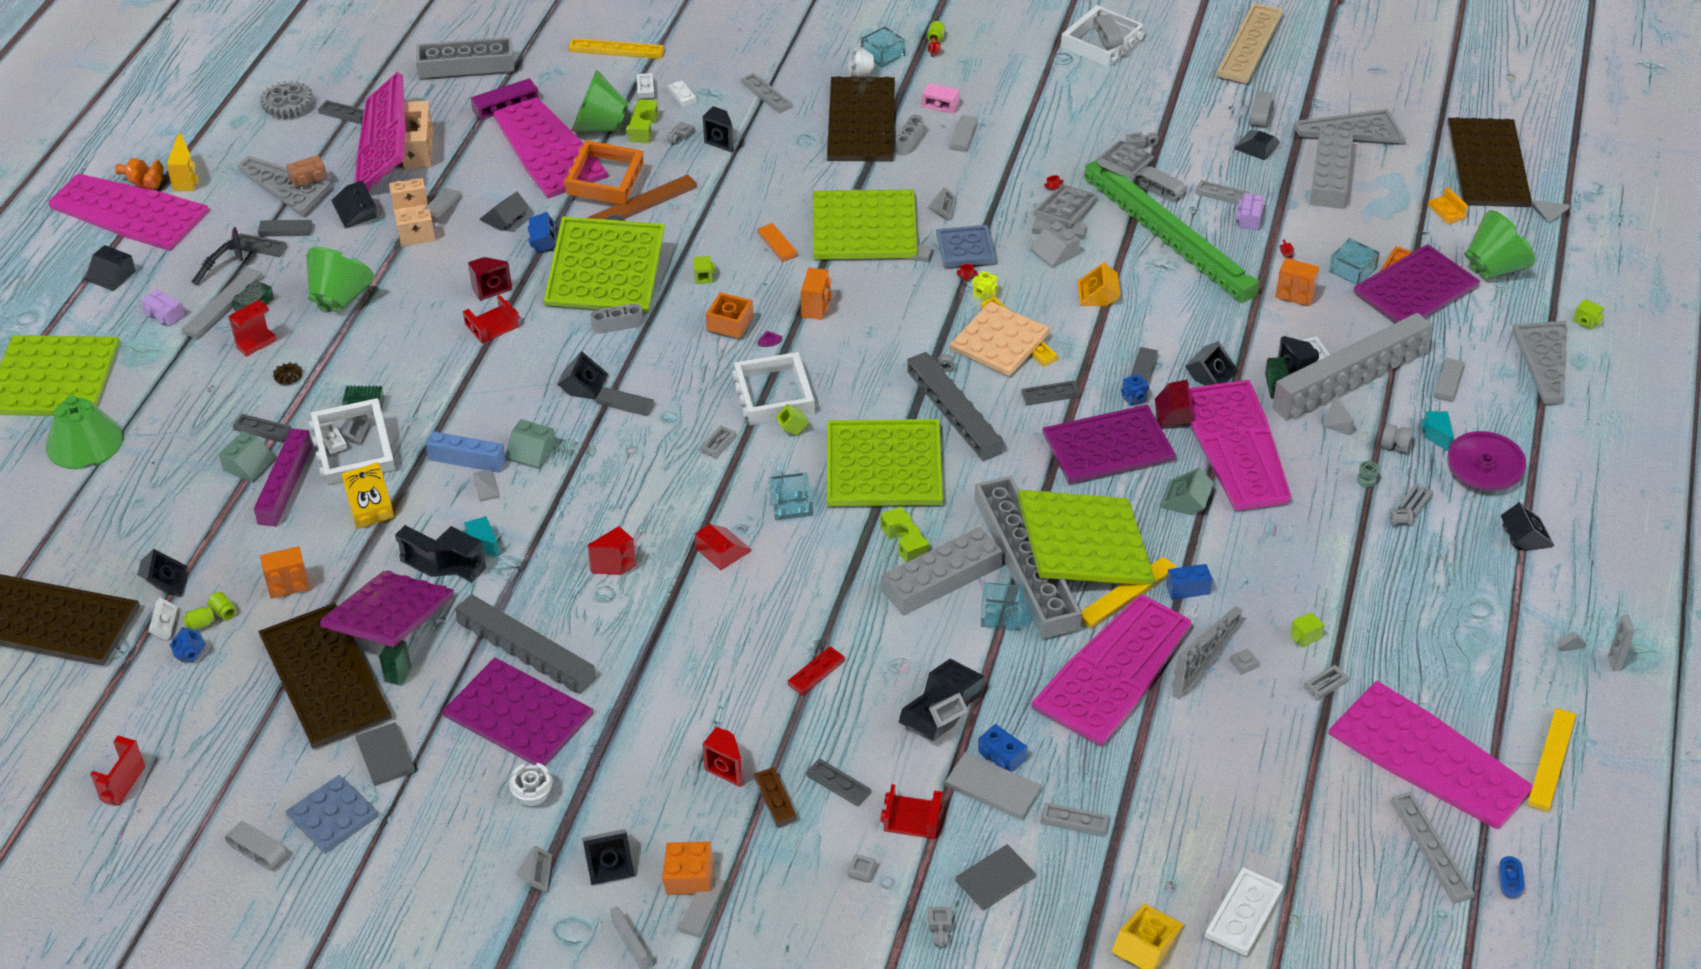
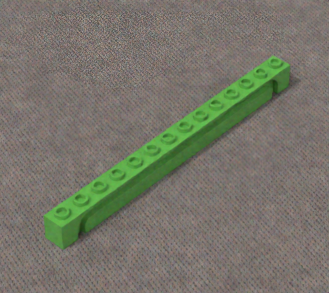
[1084,160,1260,303]

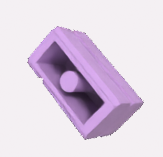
[1236,193,1264,230]
[142,289,185,326]

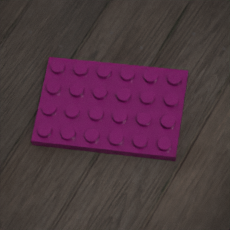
[1353,244,1480,323]
[1042,404,1176,484]
[321,570,454,647]
[442,657,593,766]

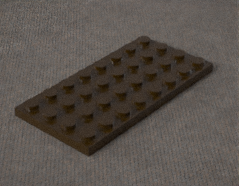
[827,76,895,162]
[1447,117,1532,207]
[0,574,140,665]
[258,602,392,749]

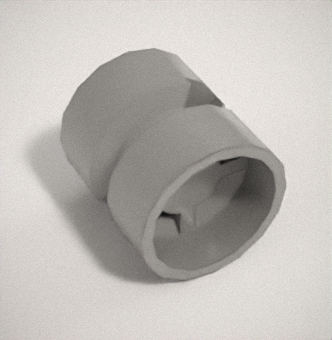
[1381,423,1413,453]

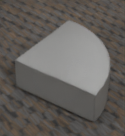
[1557,632,1586,650]

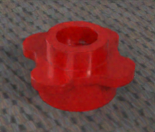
[928,38,941,57]
[1044,175,1064,190]
[1279,239,1294,259]
[957,264,978,280]

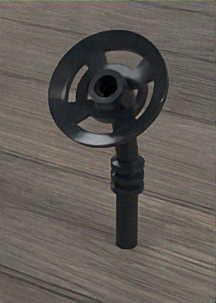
[191,227,243,286]

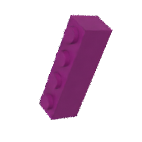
[470,78,539,121]

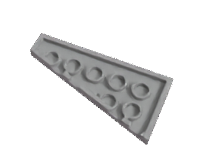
[1294,109,1405,143]
[238,156,332,216]
[1512,321,1566,404]
[1172,606,1242,700]

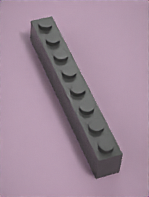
[907,352,1004,462]
[455,594,596,694]

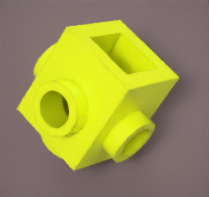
[972,271,999,301]

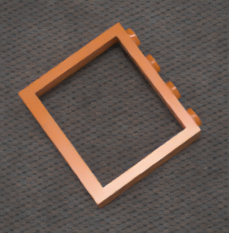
[563,140,644,205]

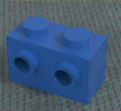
[527,212,556,253]
[1166,564,1212,600]
[978,724,1028,772]

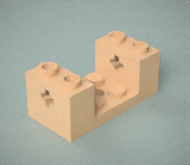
[403,101,433,169]
[389,178,435,247]

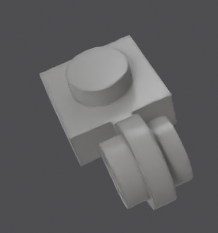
[667,121,695,145]
[1126,132,1159,148]
[928,907,952,947]

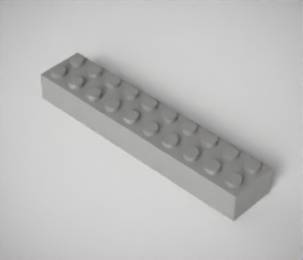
[1272,313,1432,421]
[975,475,1082,639]

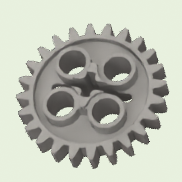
[260,80,314,118]

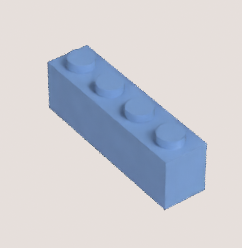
[425,431,506,473]

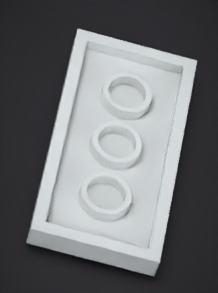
[1205,867,1284,957]

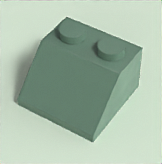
[505,419,556,469]
[219,431,276,483]
[1161,467,1214,515]

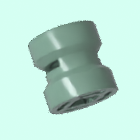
[1357,461,1379,488]

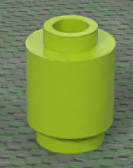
[927,21,945,42]
[207,591,236,620]
[183,606,215,630]

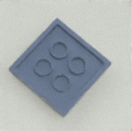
[936,225,996,268]
[286,775,378,854]

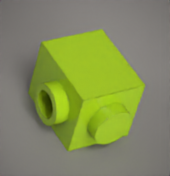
[693,256,715,284]
[1573,299,1604,330]
[776,404,809,436]
[1290,612,1325,648]

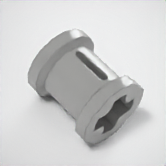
[1389,507,1413,526]

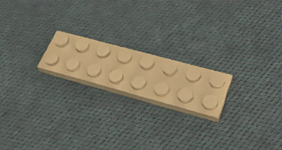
[1217,3,1283,83]

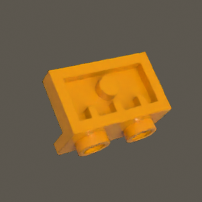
[1428,187,1468,225]

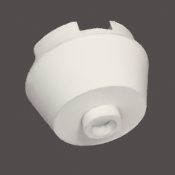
[847,47,875,77]
[509,763,553,806]

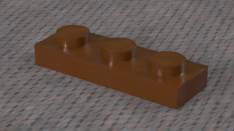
[754,767,797,827]

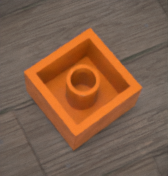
[1275,258,1320,306]
[801,267,832,320]
[706,292,753,339]
[260,546,310,599]
[662,841,714,895]

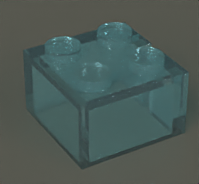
[861,26,906,68]
[1328,238,1380,285]
[769,472,813,521]
[981,582,1025,631]

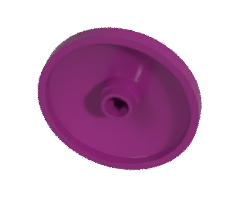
[1447,431,1526,491]

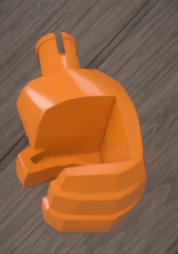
[115,158,164,190]

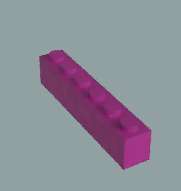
[254,428,313,527]

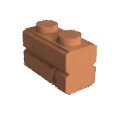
[286,155,327,188]

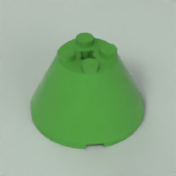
[571,70,629,132]
[1464,210,1535,280]
[306,247,375,313]
[46,395,123,469]

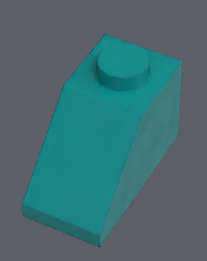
[1420,411,1454,451]
[463,516,500,557]

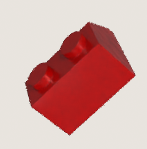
[695,524,751,571]
[587,526,636,575]
[702,726,743,787]

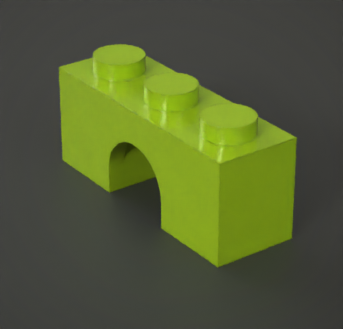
[626,99,658,143]
[880,506,930,563]

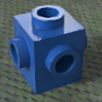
[1121,374,1149,407]
[170,627,206,662]

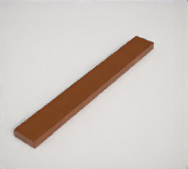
[587,174,697,219]

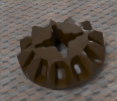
[273,362,303,385]

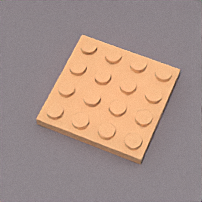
[949,302,1050,376]

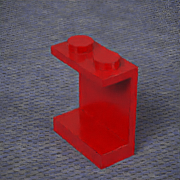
[462,295,520,344]
[228,300,277,357]
[90,735,146,806]
[880,784,943,839]

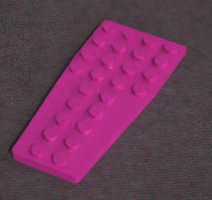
[354,72,406,191]
[494,98,608,199]
[48,174,209,251]
[1189,380,1291,511]
[1031,595,1191,746]
[1328,680,1533,829]

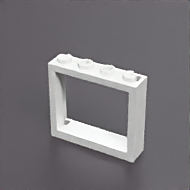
[1061,5,1144,67]
[732,352,815,425]
[309,398,395,485]

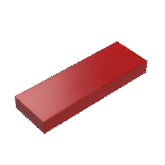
[787,646,845,696]

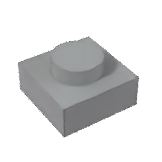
[1230,648,1260,675]
[847,854,876,882]

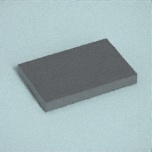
[355,722,415,786]
[955,844,1035,911]

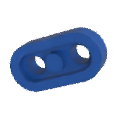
[1498,856,1525,898]

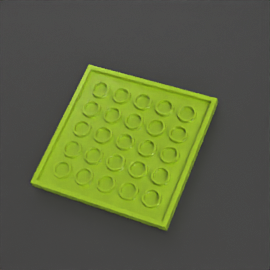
[813,189,917,259]
[543,216,665,313]
[0,335,120,416]
[827,419,943,506]
[1017,490,1155,585]

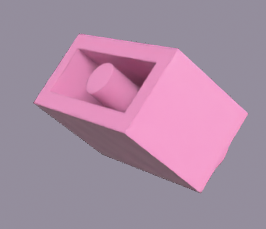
[922,83,959,114]

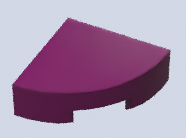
[758,330,782,347]

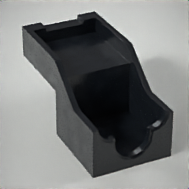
[395,525,486,583]
[898,658,985,741]

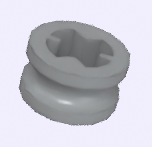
[937,354,954,372]

